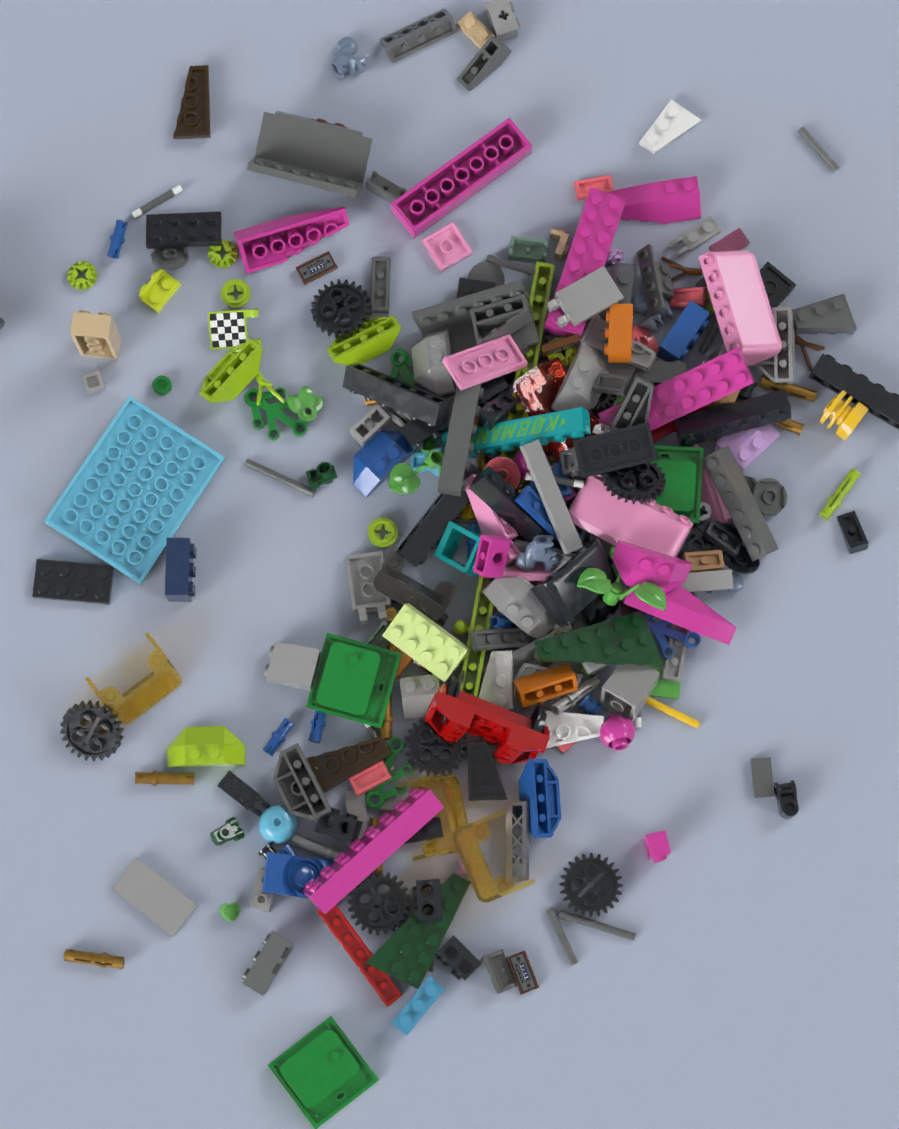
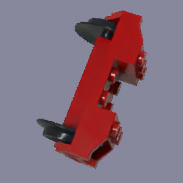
[424,670,550,765]

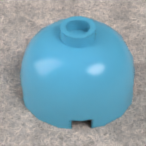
[259,805,298,844]

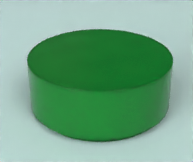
[152,375,172,395]

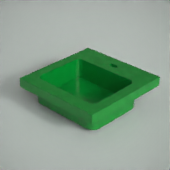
[632,445,704,524]
[306,633,402,728]
[268,1016,379,1129]

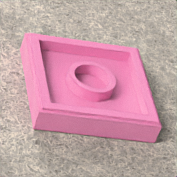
[421,222,473,272]

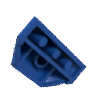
[353,430,418,498]
[518,759,561,838]

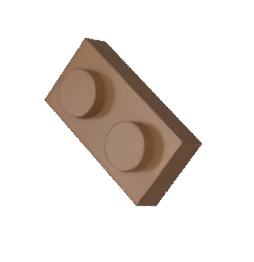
[683,550,725,573]

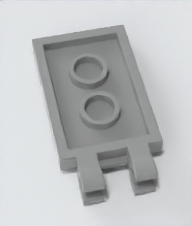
[546,266,624,329]
[345,551,391,625]

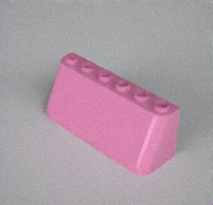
[699,250,782,366]
[568,474,694,558]

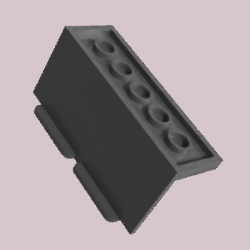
[247,111,373,197]
[412,280,539,354]

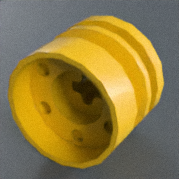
[819,390,869,441]

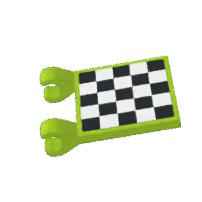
[208,308,262,350]

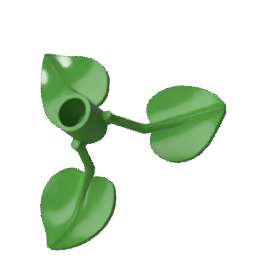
[388,439,444,494]
[577,546,666,611]

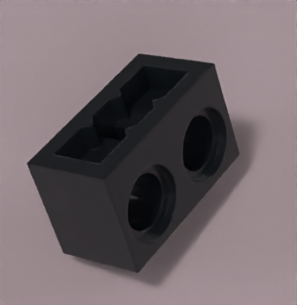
[315,807,363,844]
[412,879,443,924]
[437,935,482,981]

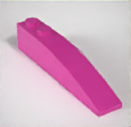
[585,176,701,224]
[234,207,349,274]
[622,585,737,645]

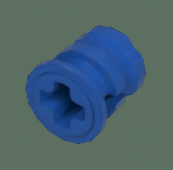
[577,693,603,715]

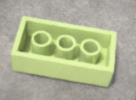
[382,603,470,682]

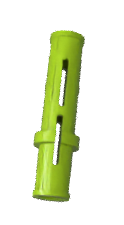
[819,468,861,520]

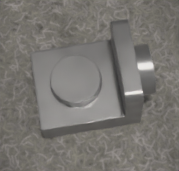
[560,447,581,479]

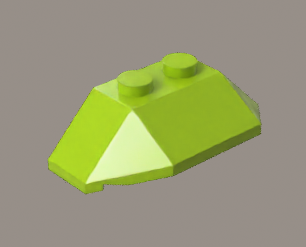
[326,315,402,365]
[199,339,263,403]
[167,726,246,768]

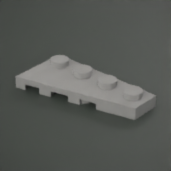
[580,314,656,372]

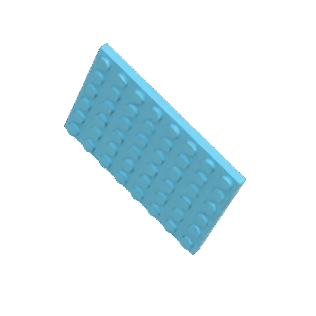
[44,396,225,585]

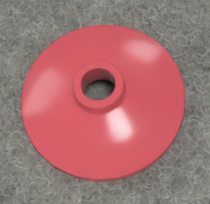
[632,326,658,355]
[484,457,521,489]

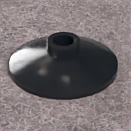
[722,545,760,574]

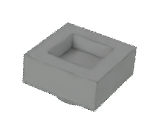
[81,370,105,395]

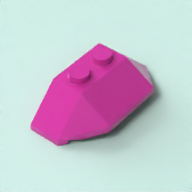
[612,540,692,594]

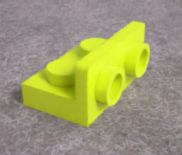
[139,269,181,313]

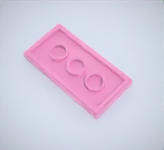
[442,334,528,391]

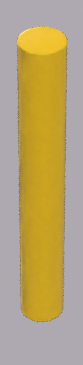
[645,697,700,728]

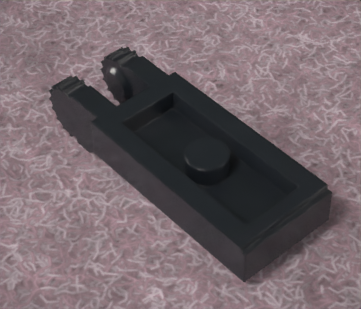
[217,771,271,817]

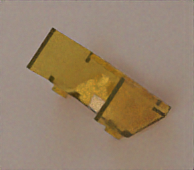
[85,632,182,725]
[397,774,472,861]
[453,809,536,903]

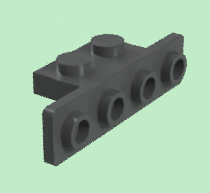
[637,244,675,316]

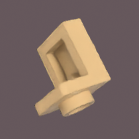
[549,229,570,261]

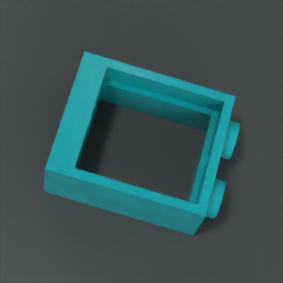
[434,521,481,577]

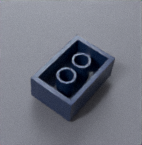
[165,538,197,602]

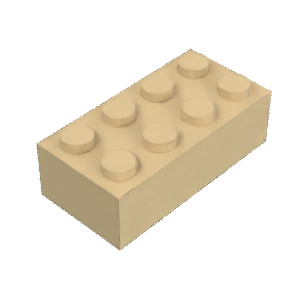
[70,310,121,359]

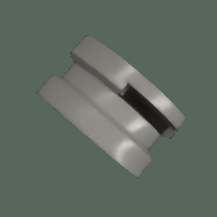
[387,408,414,428]

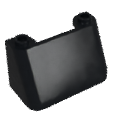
[531,538,617,626]

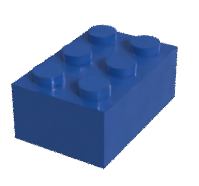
[656,301,710,362]

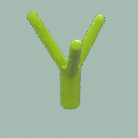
[255,371,285,405]

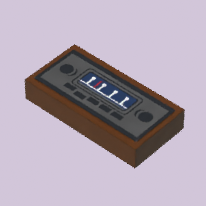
[296,251,338,285]
[542,334,580,357]
[506,950,539,995]

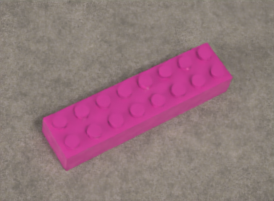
[391,117,532,239]
[543,188,626,338]
[598,347,755,431]
[303,786,444,914]

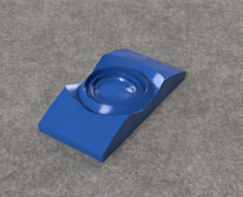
[262,852,334,899]

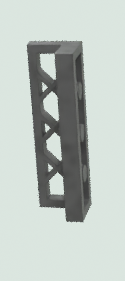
[379,8,457,63]
[505,801,529,882]

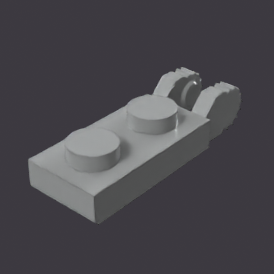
[668,216,721,258]

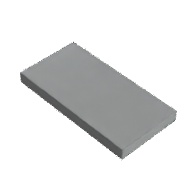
[112,857,198,937]

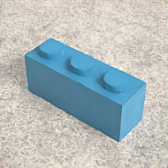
[392,976,445,1035]

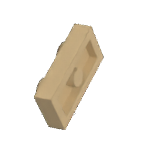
[457,11,495,49]

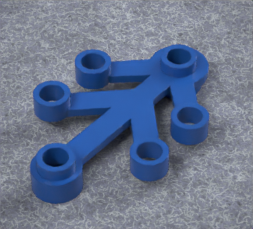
[633,612,701,659]

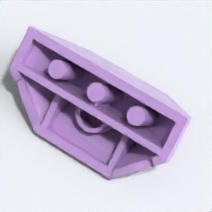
[715,424,781,471]

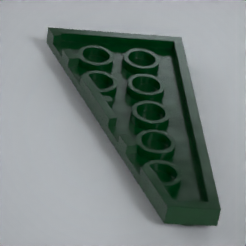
[534,611,662,666]
[365,873,471,989]

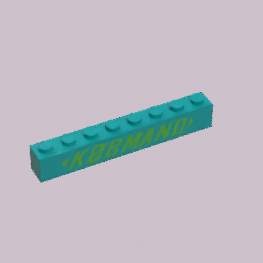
[442,407,591,458]

